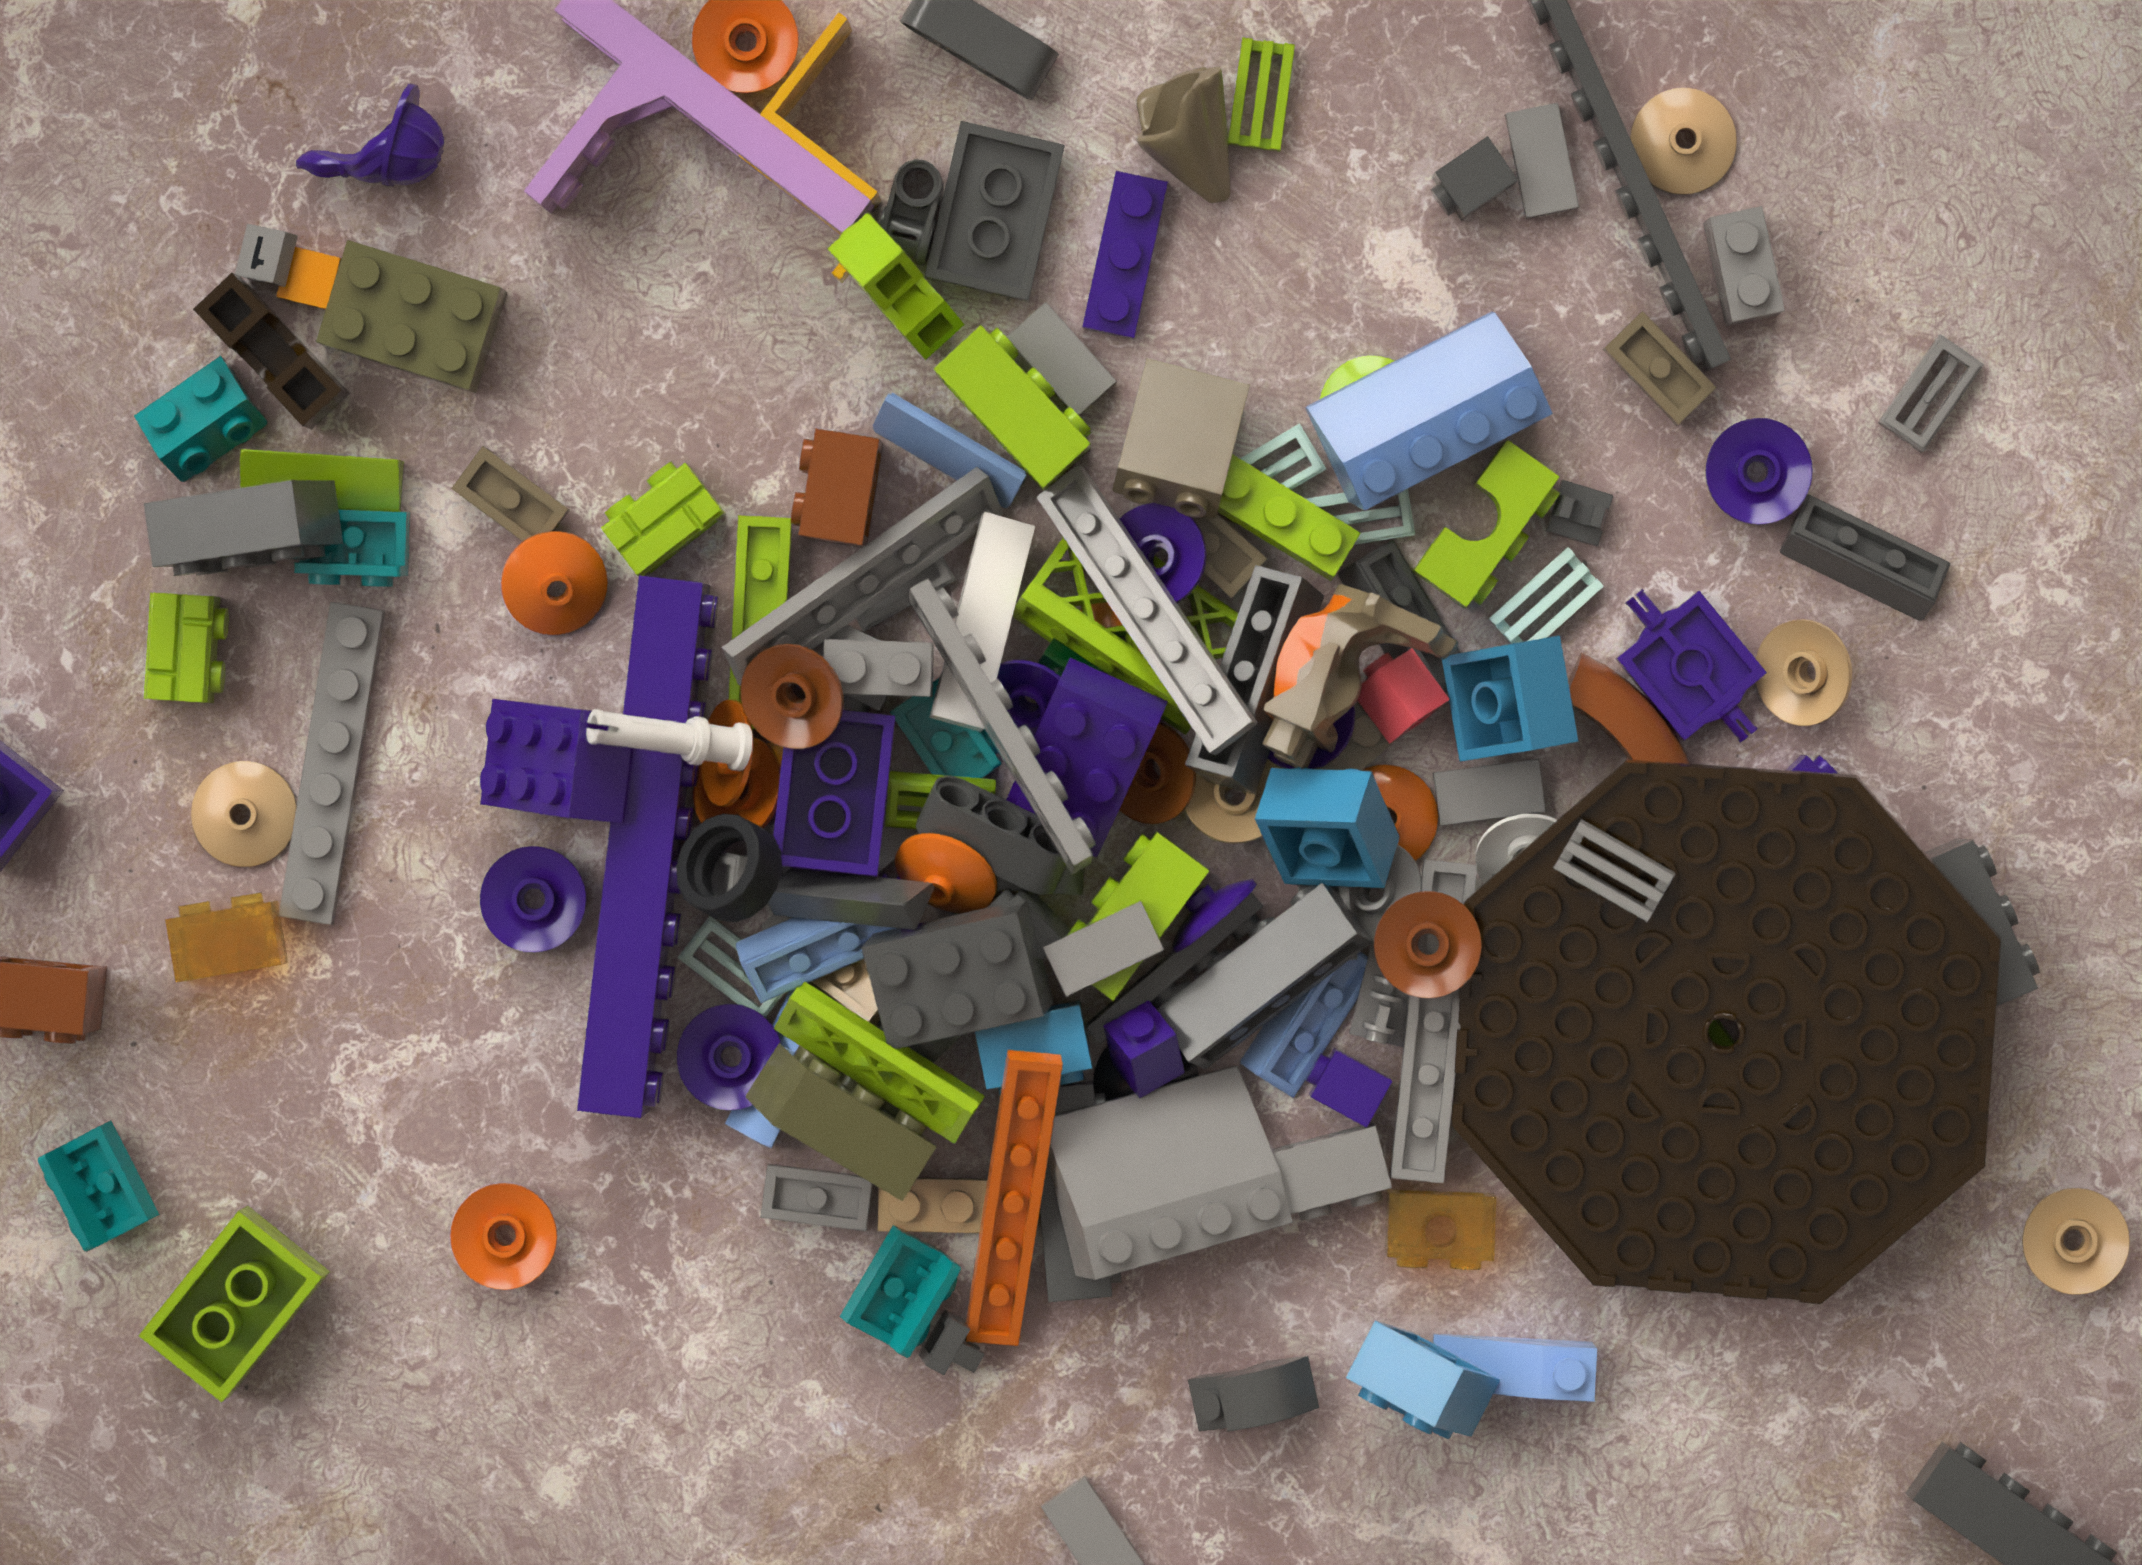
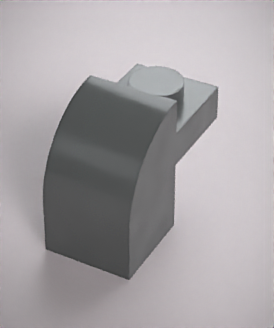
[1188,1356,1319,1432]

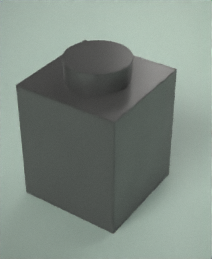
[1431,136,1518,221]

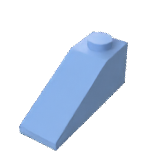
[1433,1334,1597,1402]

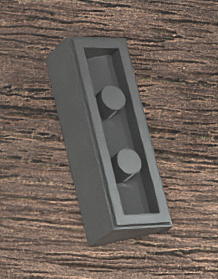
[1780,494,1951,621]
[1338,540,1461,693]
[768,868,935,930]

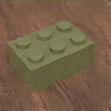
[316,240,507,393]
[745,1043,937,1201]

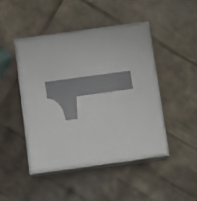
[235,224,298,287]

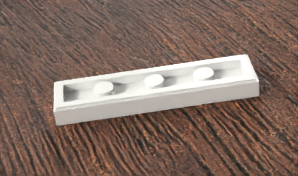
[929,511,1035,732]

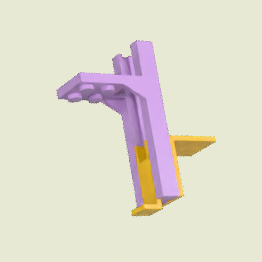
[524,0,882,283]

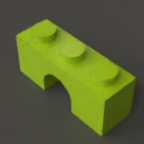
[827,212,965,360]
[1412,439,1560,609]

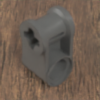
[879,159,944,266]

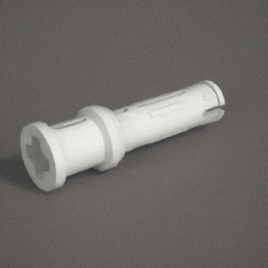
[586,709,753,771]

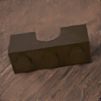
[193,273,350,430]

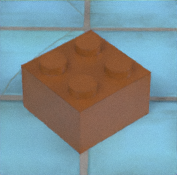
[791,428,884,548]
[0,956,107,1044]

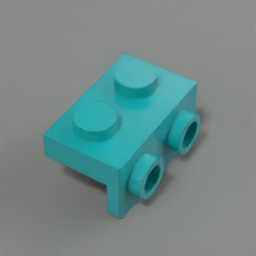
[134,355,268,482]
[294,510,410,587]
[890,677,1002,778]
[38,1121,160,1252]
[839,1225,961,1358]

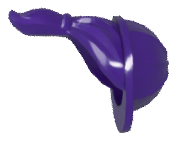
[296,83,444,187]

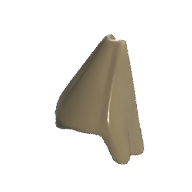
[1136,67,1230,204]

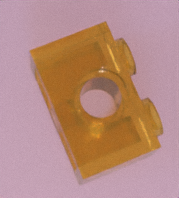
[1385,1189,1496,1270]

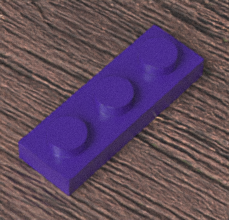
[1082,171,1168,339]

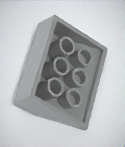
[1048,1066,1293,1280]

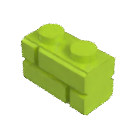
[601,461,727,577]
[144,592,229,703]

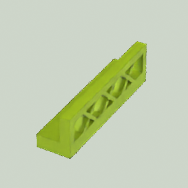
[773,981,985,1144]

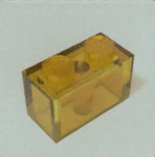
[165,892,288,982]

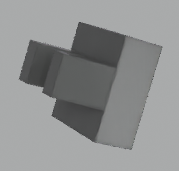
[1546,480,1613,547]
[919,1309,985,1375]

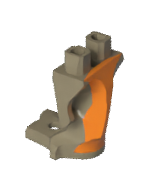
[1262,584,1458,769]

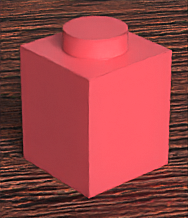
[1357,648,1450,744]

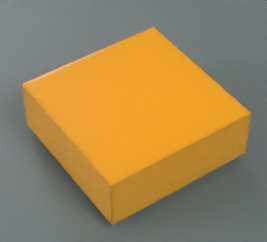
[276,247,341,310]

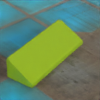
[240,449,404,512]

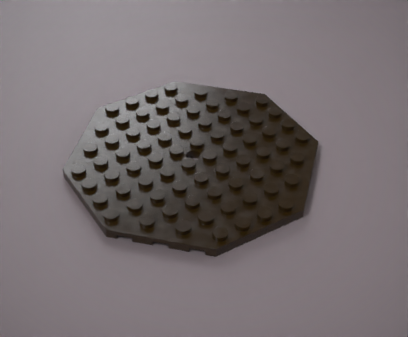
[1451,760,2001,1304]

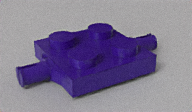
[1615,589,1767,743]

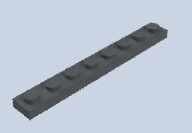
[1527,0,1731,372]

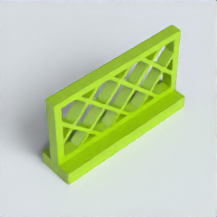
[1012,537,1238,735]

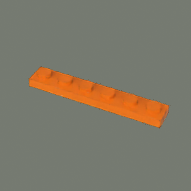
[965,1050,1063,1346]

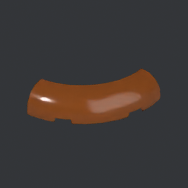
[1568,652,1690,764]

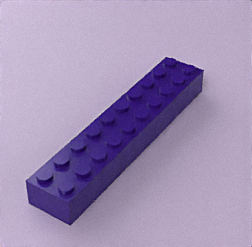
[577,575,718,1118]

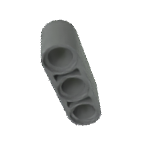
[900,0,1059,100]
[916,776,1067,895]

